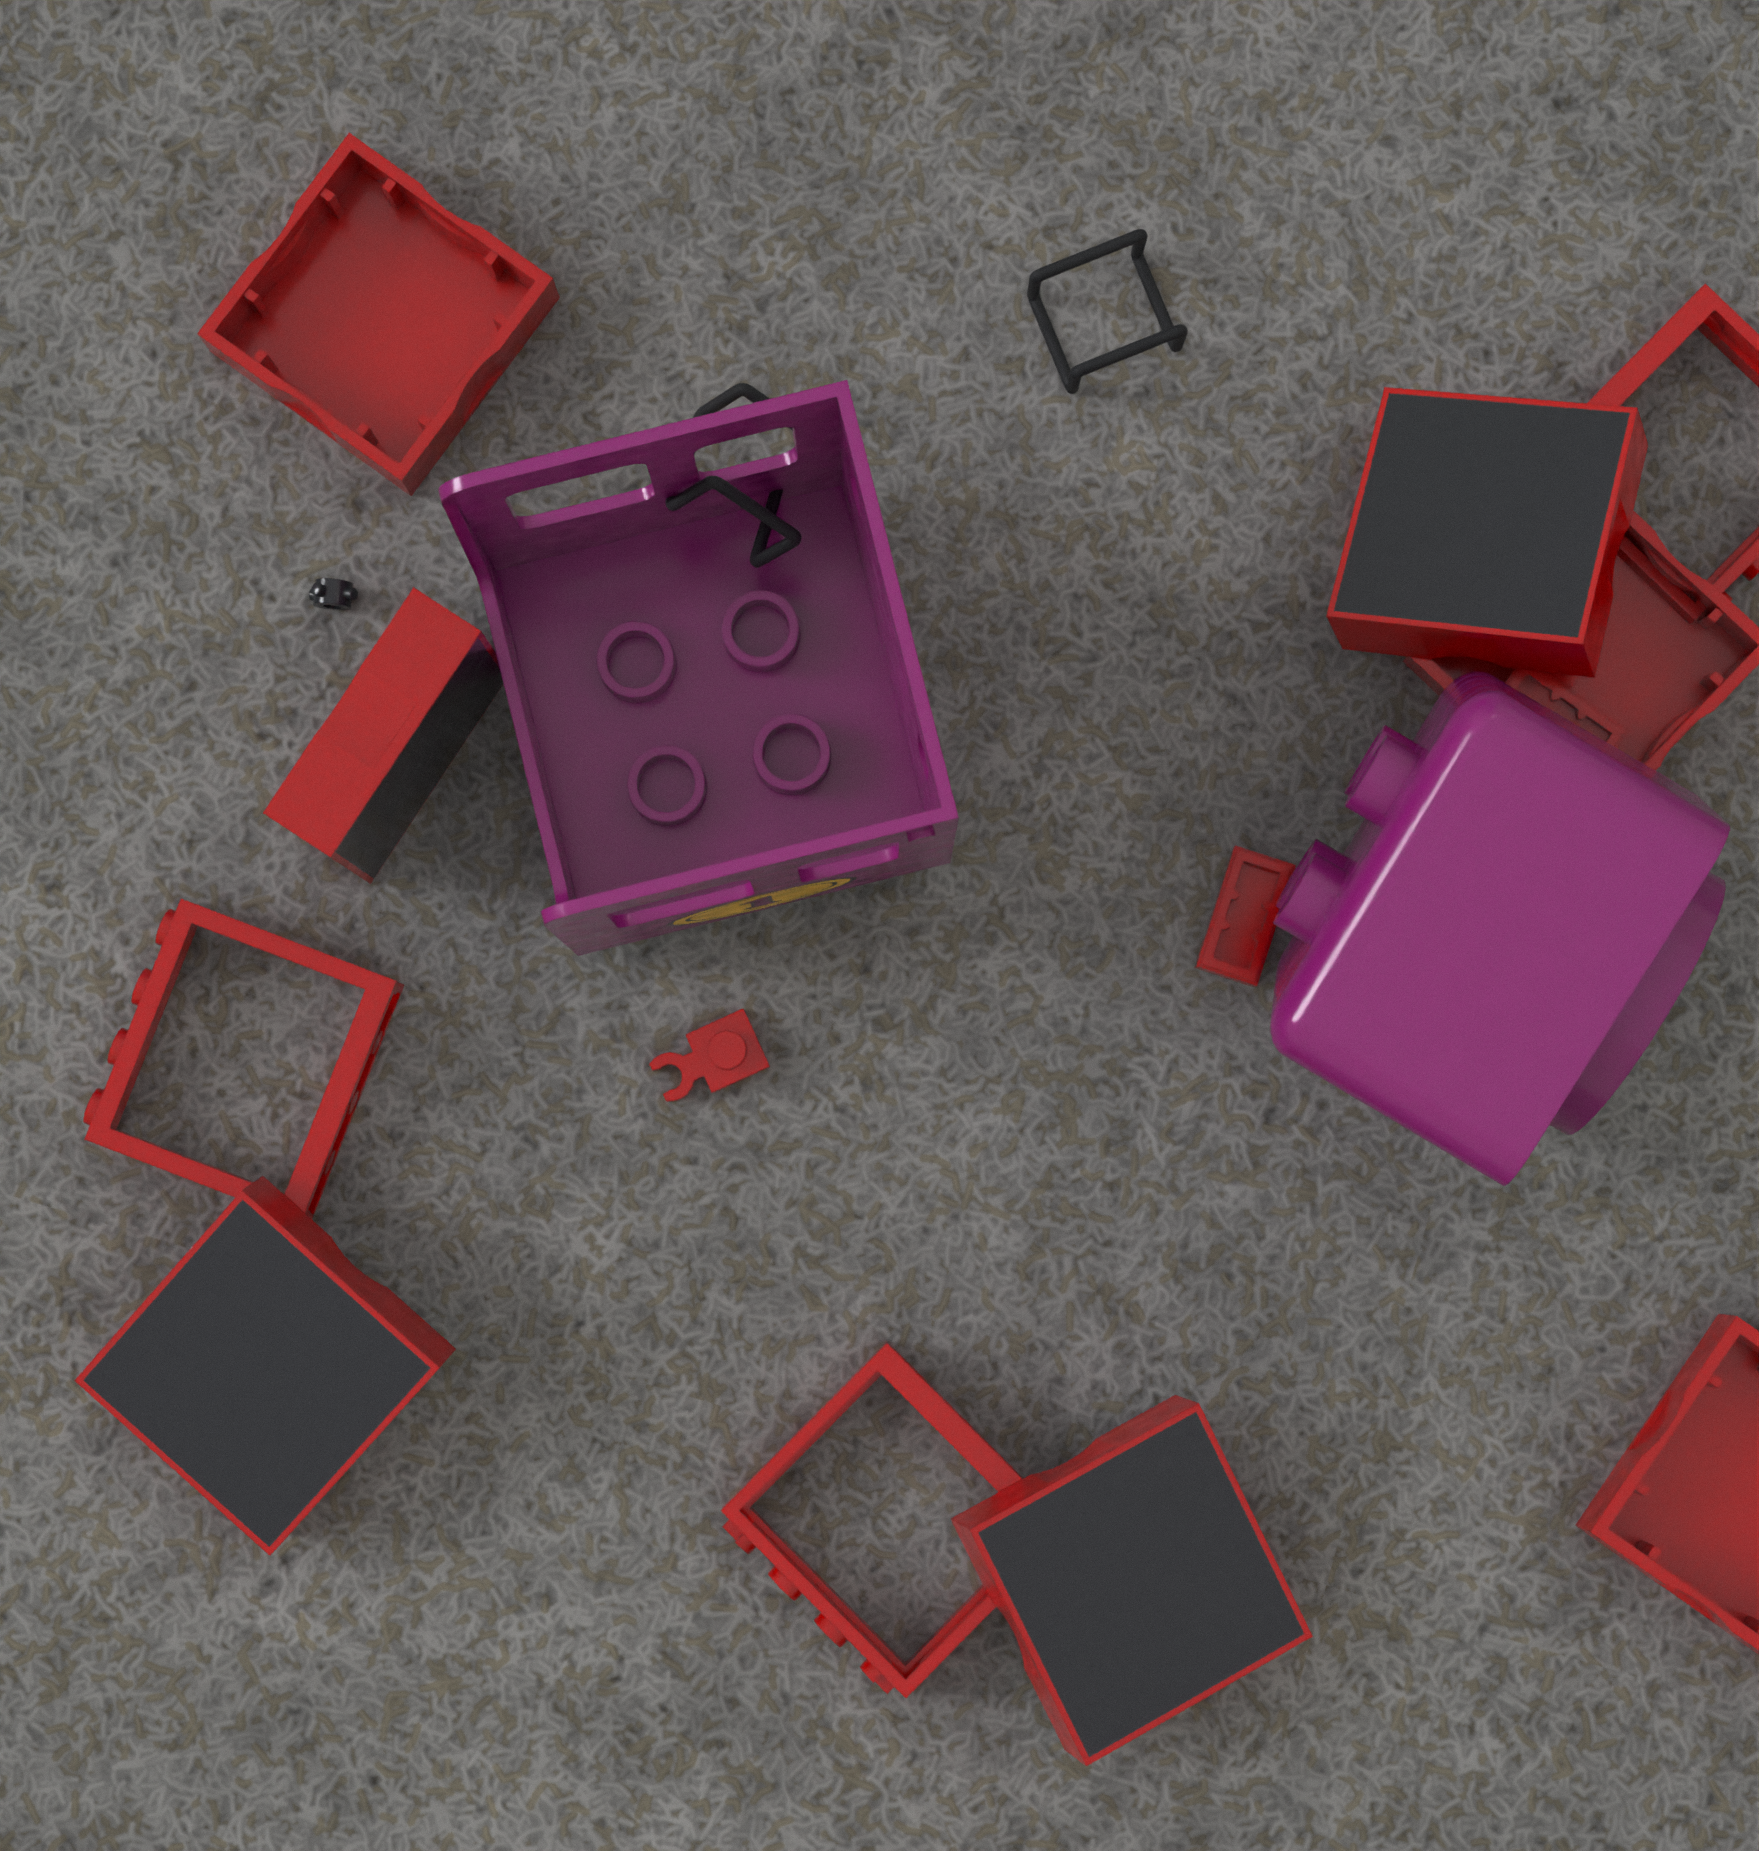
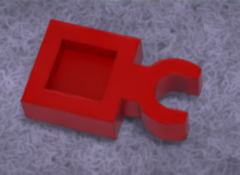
[649,1008,770,1102]

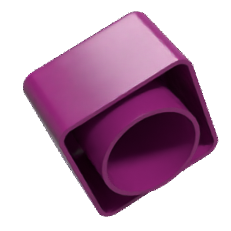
[1270,671,1730,1186]

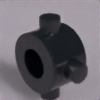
[309,578,358,611]

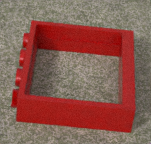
[1587,284,1759,624]
[83,899,405,1219]
[721,1341,1023,1698]

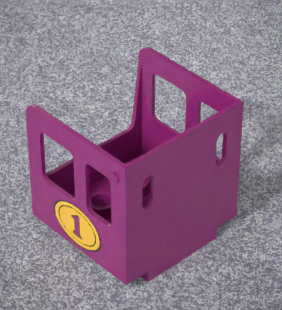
[438,380,959,956]

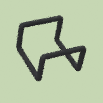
[1027,229,1188,394]
[666,383,802,568]

